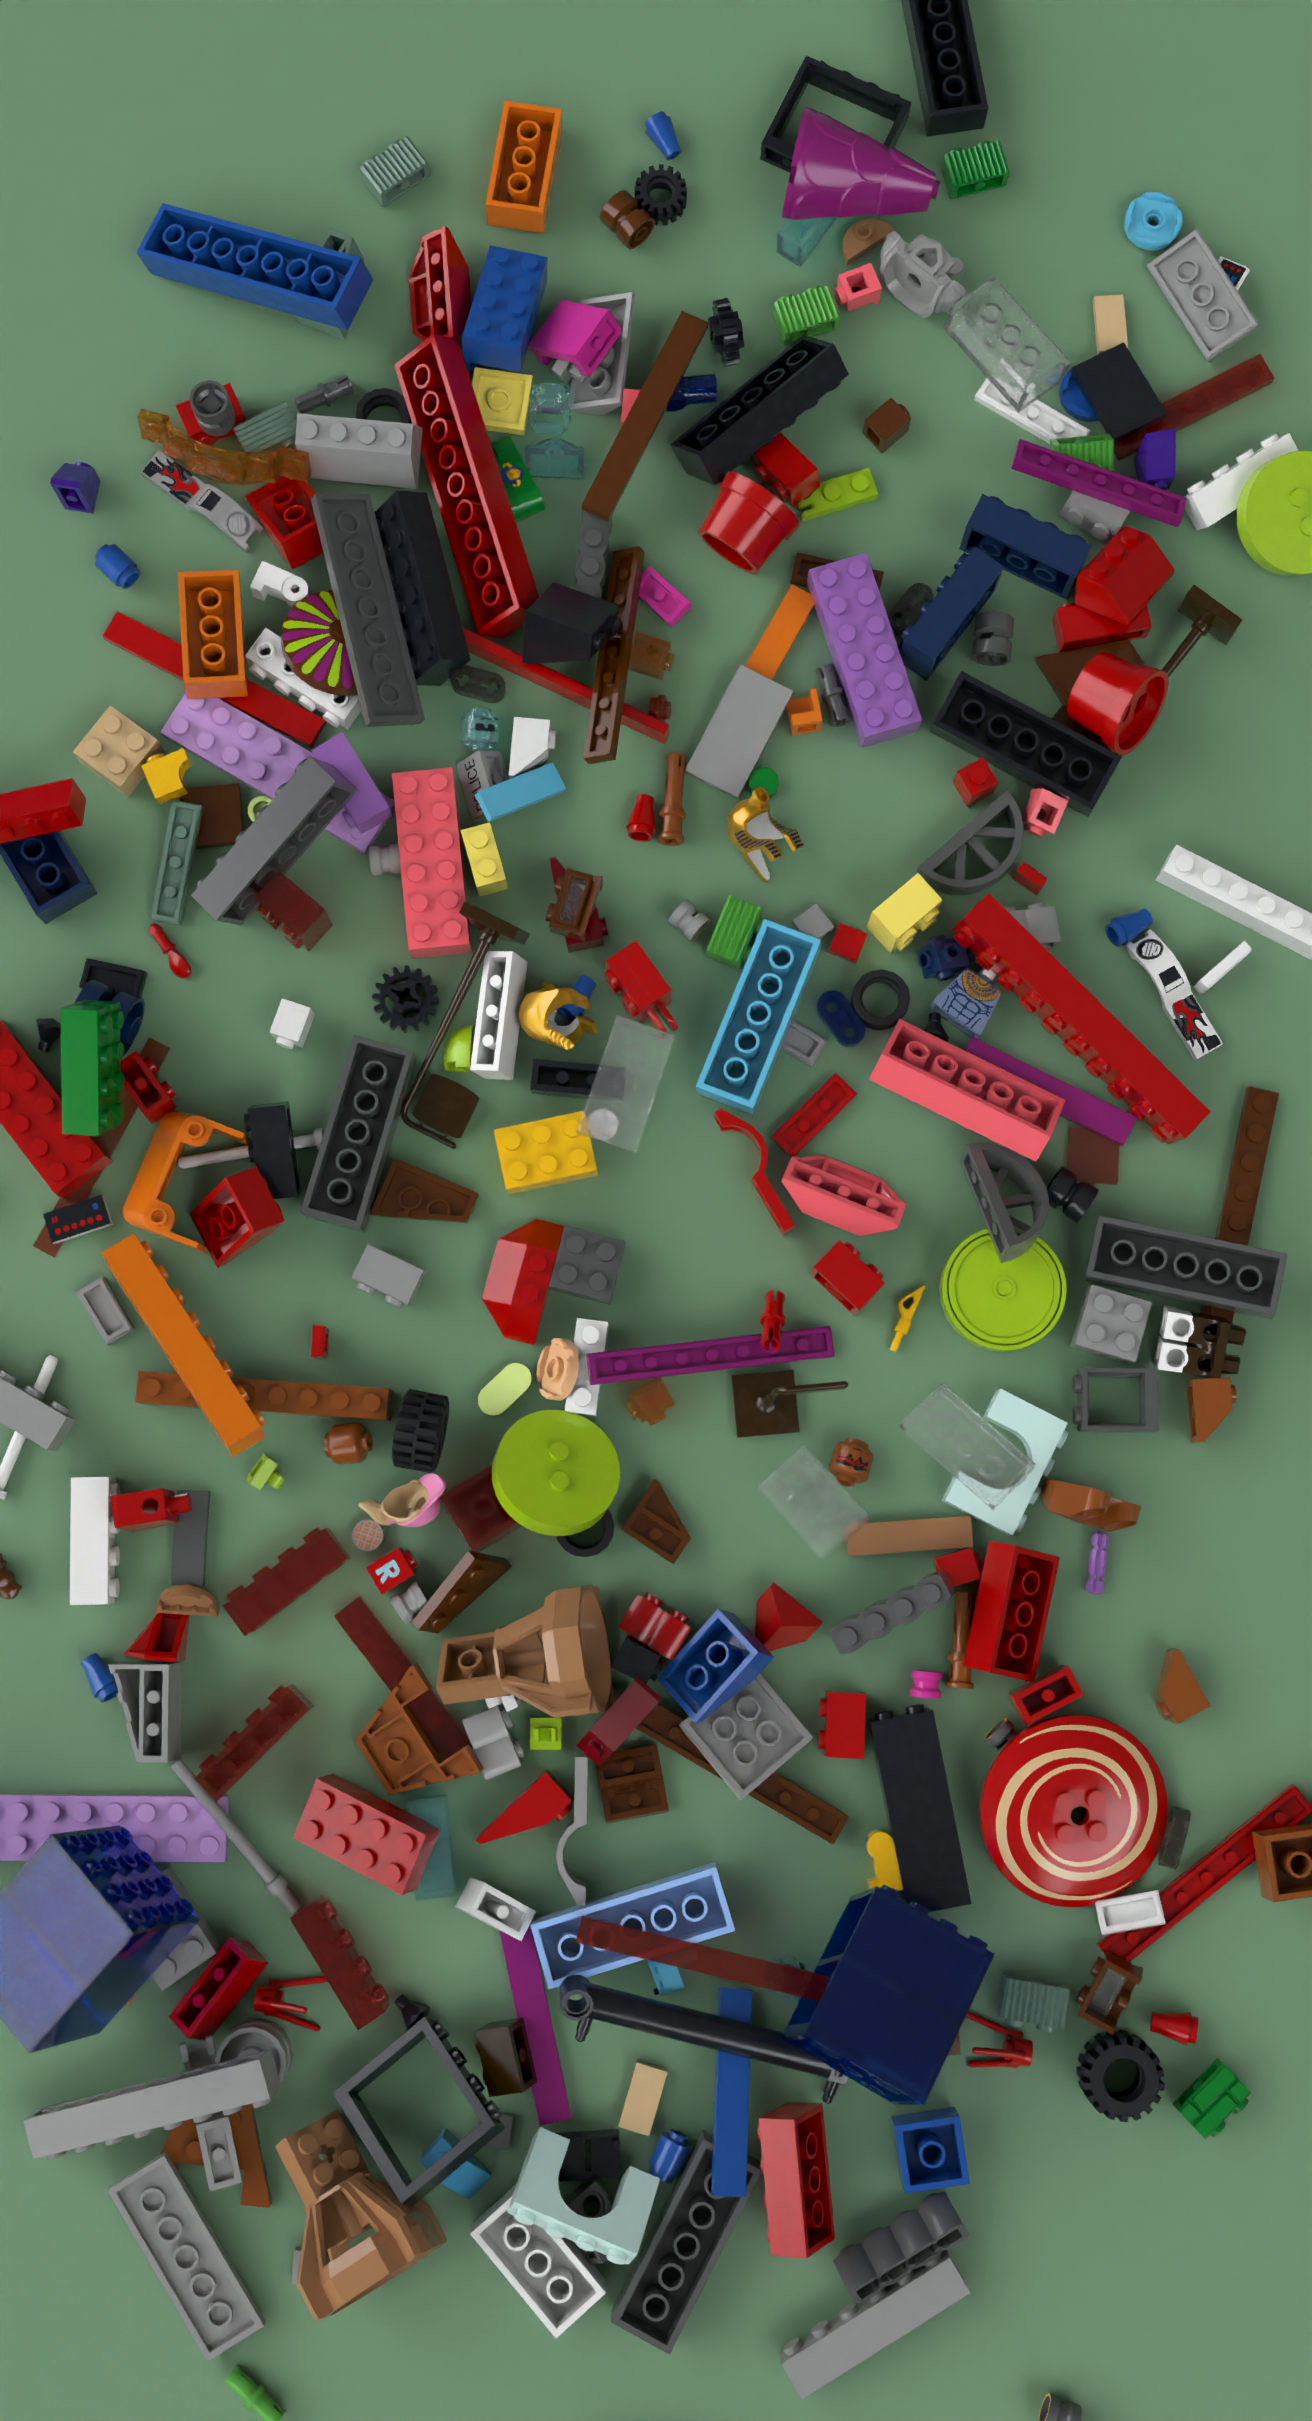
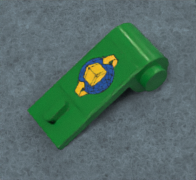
[491,436,545,522]

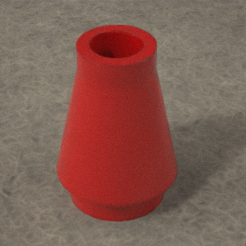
[626,794,656,842]
[1150,2012,1199,2046]

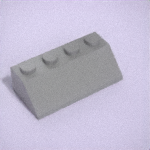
[295,413,422,489]

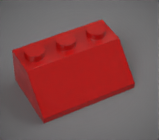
[1075,525,1174,625]

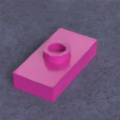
[639,566,692,628]

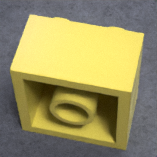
[867,873,942,954]

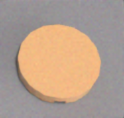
[536,1338,579,1401]

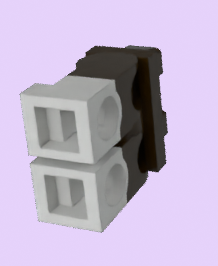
[1154,1305,1246,1378]

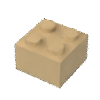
[73,705,165,798]

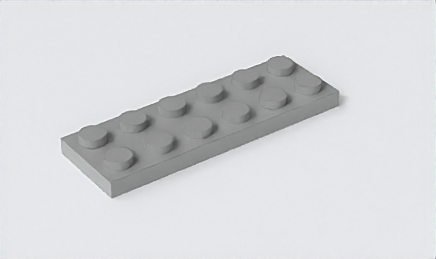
[107,2152,266,2362]

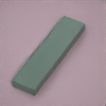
[150,800,204,926]

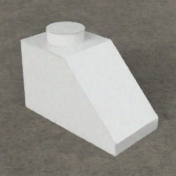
[508,717,556,779]
[455,1877,536,1941]

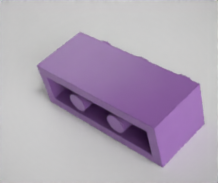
[311,732,392,835]

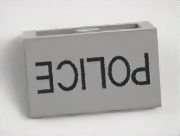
[457,750,509,821]

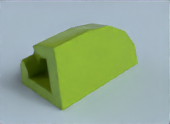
[442,1025,474,1073]

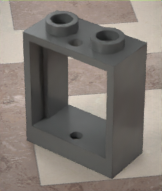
[1072,1367,1159,1432]

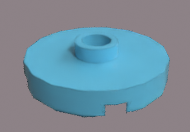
[1124,192,1183,251]

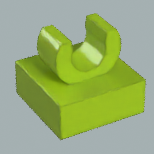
[246,1453,285,1490]
[530,1717,562,1750]

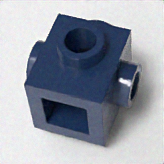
[917,935,970,981]

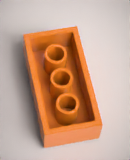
[485,100,563,234]
[178,570,248,699]

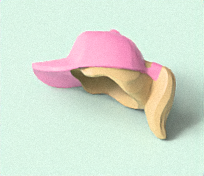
[358,1473,446,1528]

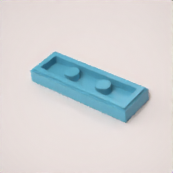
[475,762,566,822]

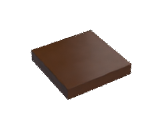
[179,783,244,849]

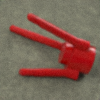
[254,1975,335,2032]
[960,2009,1033,2068]

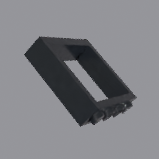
[760,55,911,173]
[333,2016,505,2206]

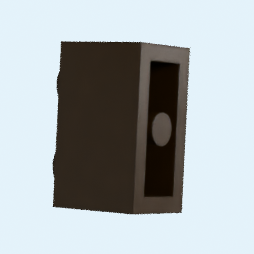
[475,2017,537,2097]

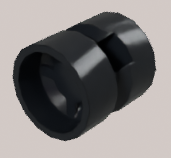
[1046,1166,1099,1223]

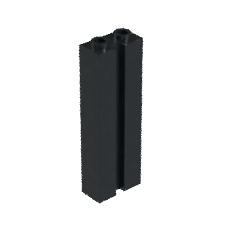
[868,1704,972,1916]

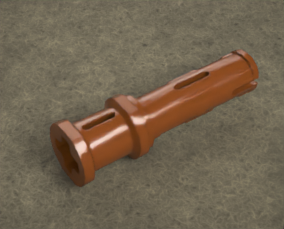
[657,752,686,846]
[946,1591,975,1689]

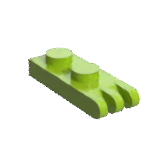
[797,468,878,521]

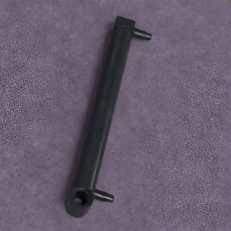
[559,1974,854,2104]

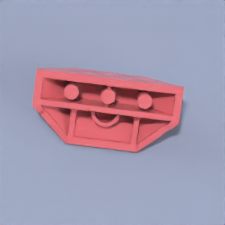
[781,1155,906,1236]

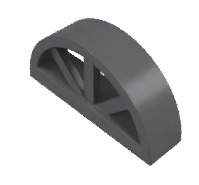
[915,790,1023,895]
[960,1143,1049,1263]

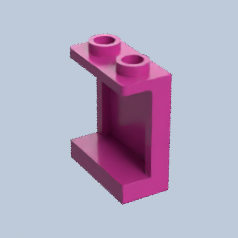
[528,299,623,377]

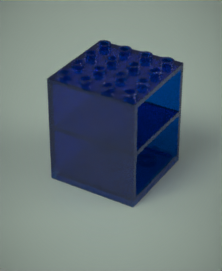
[0,1825,200,2053]
[781,1885,995,2105]

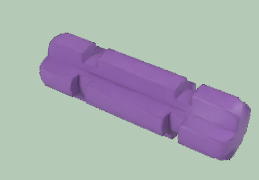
[1086,1532,1110,1594]

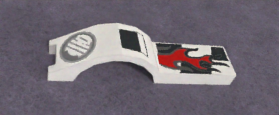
[1124,929,1223,1061]

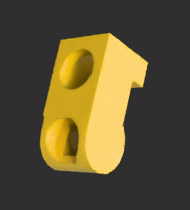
[865,1830,903,1895]

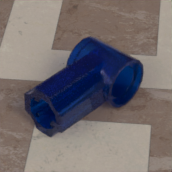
[666,374,718,412]

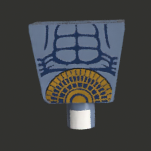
[929,968,1001,1040]

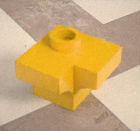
[141,748,192,805]

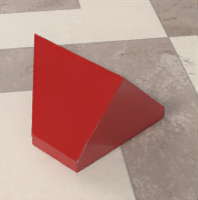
[755,1582,823,1651]
[123,1613,190,1662]

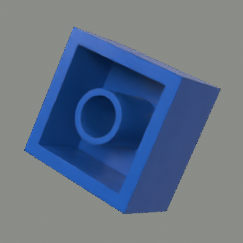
[891,2107,970,2194]

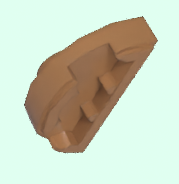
[842,218,895,265]
[155,1584,220,1617]

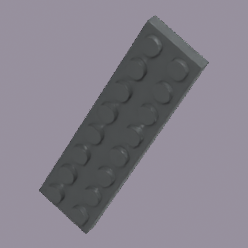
[311,494,425,727]

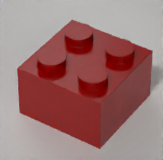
[809,1240,885,1316]

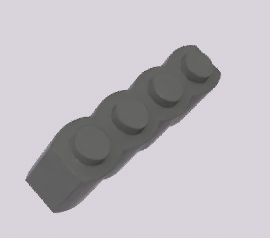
[573,510,612,599]
[829,1571,956,1654]
[833,2192,969,2304]

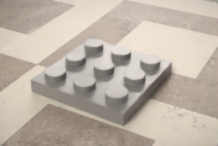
[679,1674,813,1801]

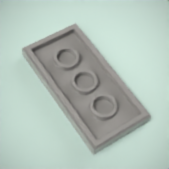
[1146,229,1260,363]
[685,664,793,799]

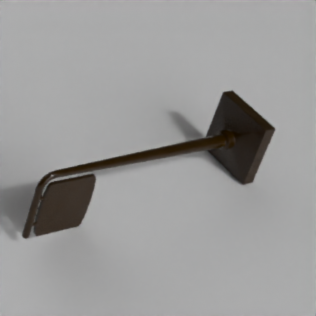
[1052,585,1243,750]
[401,901,530,1149]
[731,1370,848,1438]

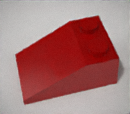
[245,468,324,570]
[189,1166,285,1268]

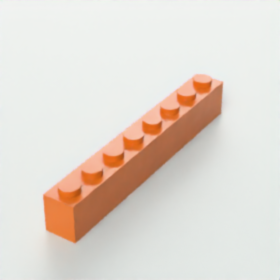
[101,1234,266,1458]

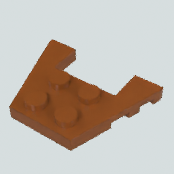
[355,1663,484,1795]
[160,2104,272,2208]

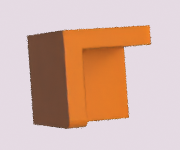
[786,688,823,736]

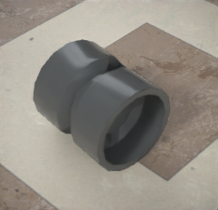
[189,380,236,436]
[972,611,1014,666]

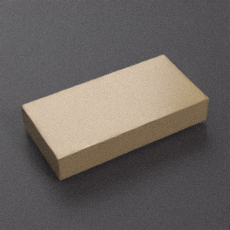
[1092,294,1128,355]
[618,2060,668,2136]

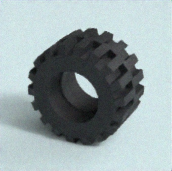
[392,1389,449,1473]
[1076,2030,1165,2122]

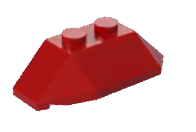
[409,226,472,341]
[482,1219,565,1346]

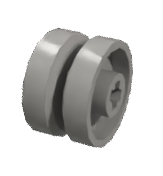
[214,2018,293,2083]

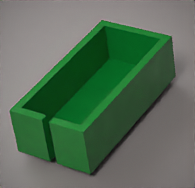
[60,1000,125,1136]

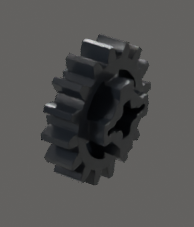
[708,298,744,367]
[372,965,440,1033]

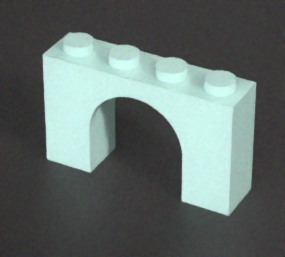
[941,1388,1069,1535]
[507,2127,660,2265]

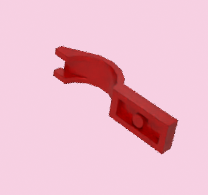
[714,1109,795,1235]

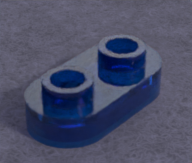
[817,990,865,1047]

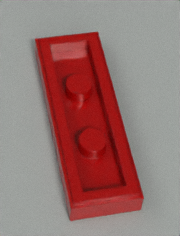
[771,1073,857,1158]

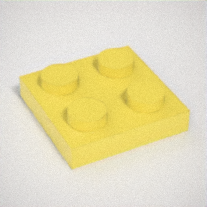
[472,367,533,436]

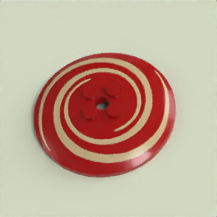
[979,1714,1168,1907]

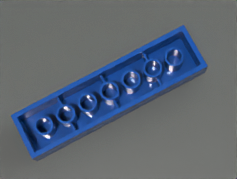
[136,203,373,330]

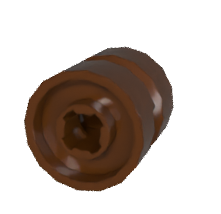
[600,190,655,250]

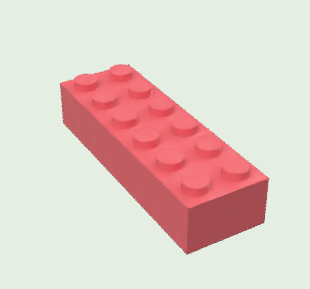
[392,767,472,959]
[869,1019,1065,1162]

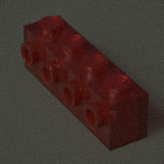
[194,1684,315,1802]
[289,1895,389,2030]

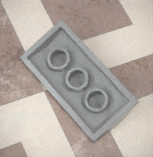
[568,292,635,415]

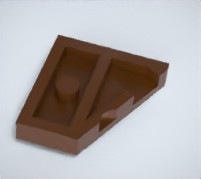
[621,1479,691,1565]

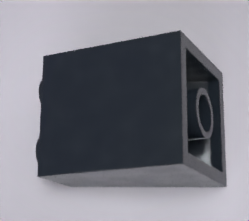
[522,582,620,664]

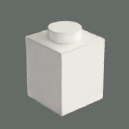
[269,998,315,1049]

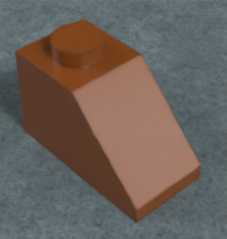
[1186,1377,1237,1443]
[1155,1648,1210,1724]

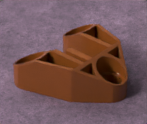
[1041,1480,1141,1532]

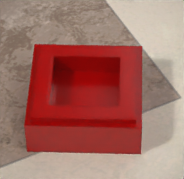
[1012,862,1047,896]
[828,923,868,964]
[311,1325,329,1359]

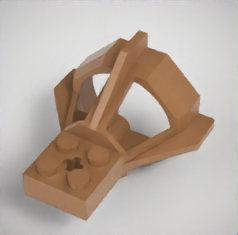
[436,1584,615,1718]
[275,2109,447,2321]

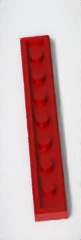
[103,611,326,749]
[462,627,669,744]
[1096,1784,1312,1962]

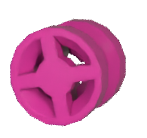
[910,1670,943,1699]

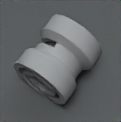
[369,843,401,876]
[668,899,710,942]
[390,1581,429,1625]

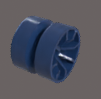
[75,979,145,1056]

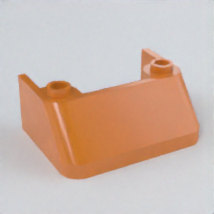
[123,1111,252,1254]

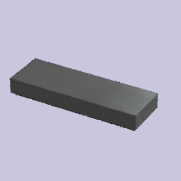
[171,1490,210,1586]

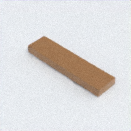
[845,1516,974,1556]

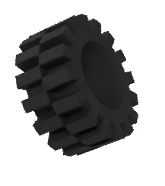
[635,164,687,226]

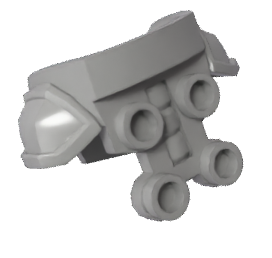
[879,231,967,318]

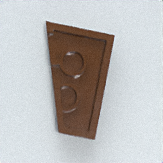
[1035,639,1144,706]
[369,1158,480,1223]
[412,1551,512,1633]

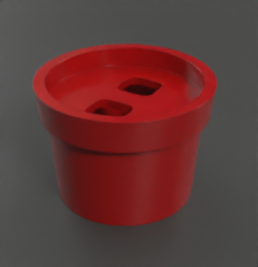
[698,472,800,574]
[1067,652,1169,755]

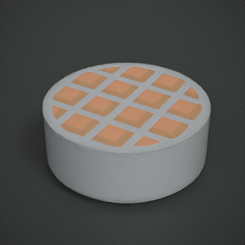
[352,1520,384,1551]

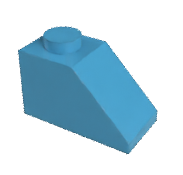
[420,2128,492,2200]

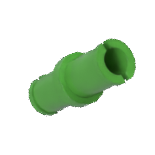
[223,2365,286,2421]

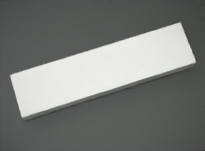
[974,372,1091,444]

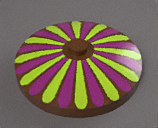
[281,590,358,696]

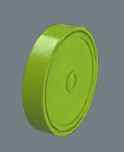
[1237,451,1312,577]
[939,1229,1067,1352]
[492,1410,620,1536]

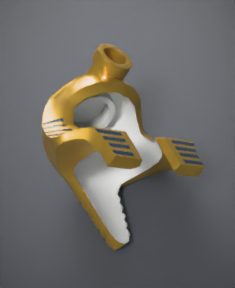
[727,787,804,882]
[518,981,599,1050]

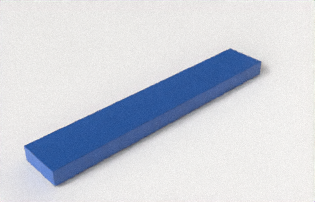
[711,1988,752,2197]

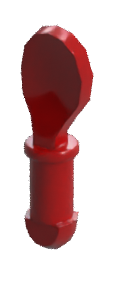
[149,923,192,979]

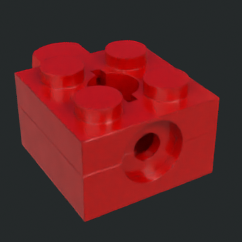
[604,940,678,1039]

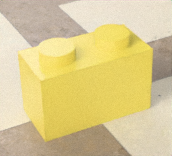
[461,822,508,897]

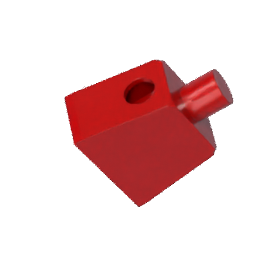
[111,1488,192,1532]

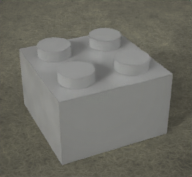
[1069,1285,1152,1365]

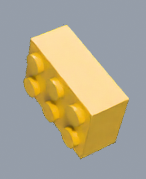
[494,1111,598,1195]

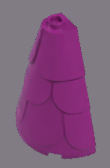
[782,107,940,220]

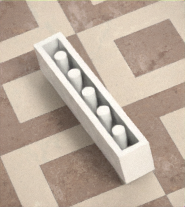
[1155,844,1312,960]

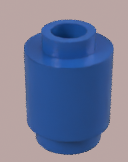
[95,544,140,589]
[649,2129,692,2184]

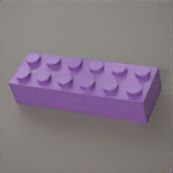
[807,552,922,748]

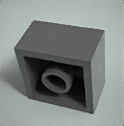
[549,1226,625,1305]

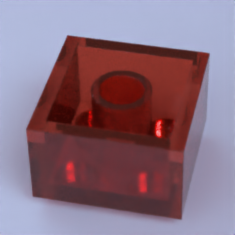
[255,871,333,952]
[440,1465,522,1553]

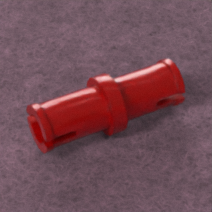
[760,1290,785,1350]

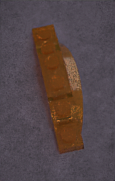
[137,409,312,485]

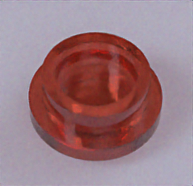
[649,695,671,722]

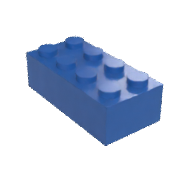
[462,245,548,373]

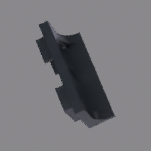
[556,2129,621,2182]

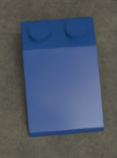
[656,1609,774,1724]

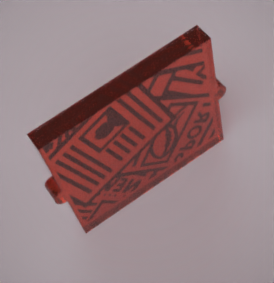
[1067,1128,1119,1185]

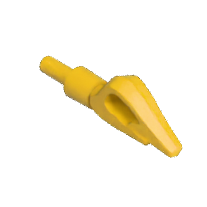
[889,1285,926,1353]

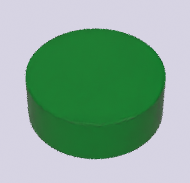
[748,767,779,798]

